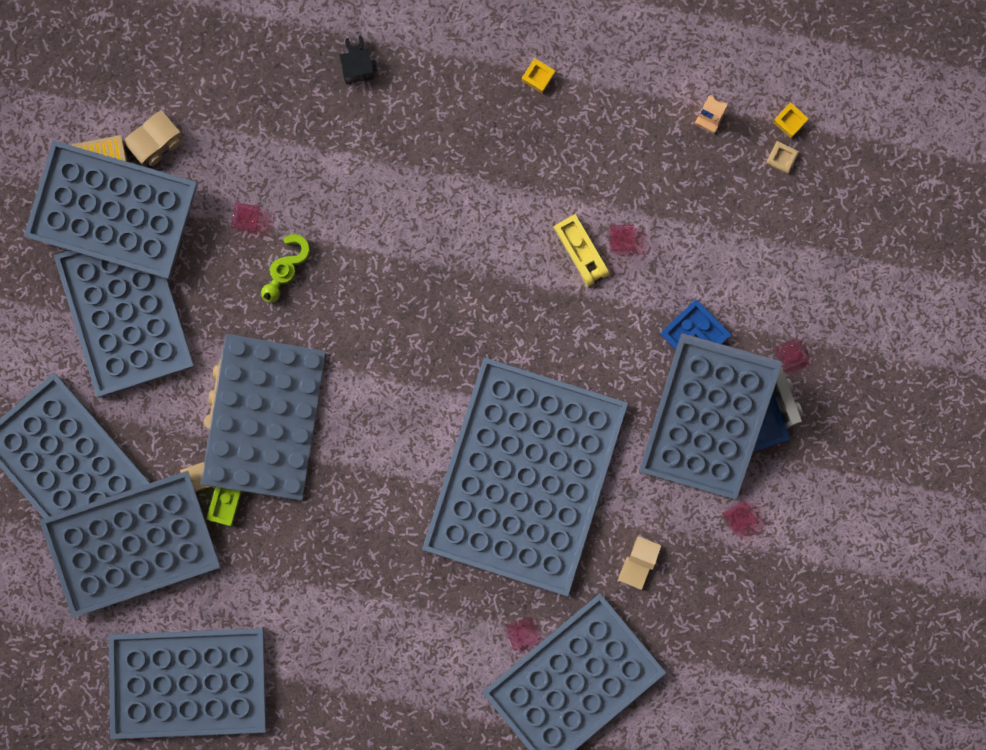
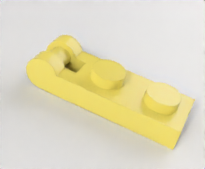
[553,214,610,287]

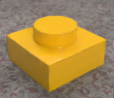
[521,58,555,93]
[773,102,809,138]

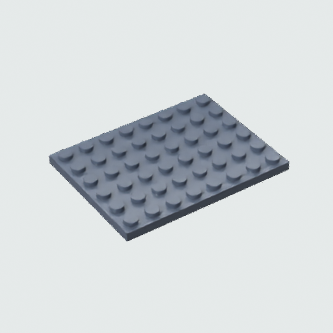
[422,357,628,597]

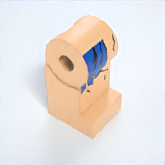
[695,94,728,134]

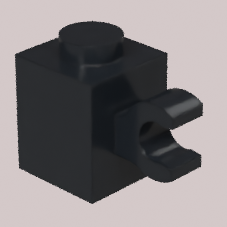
[339,35,378,84]

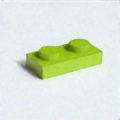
[206,487,242,526]

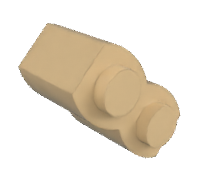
[123,110,183,167]

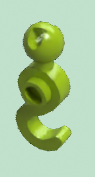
[261,234,310,303]

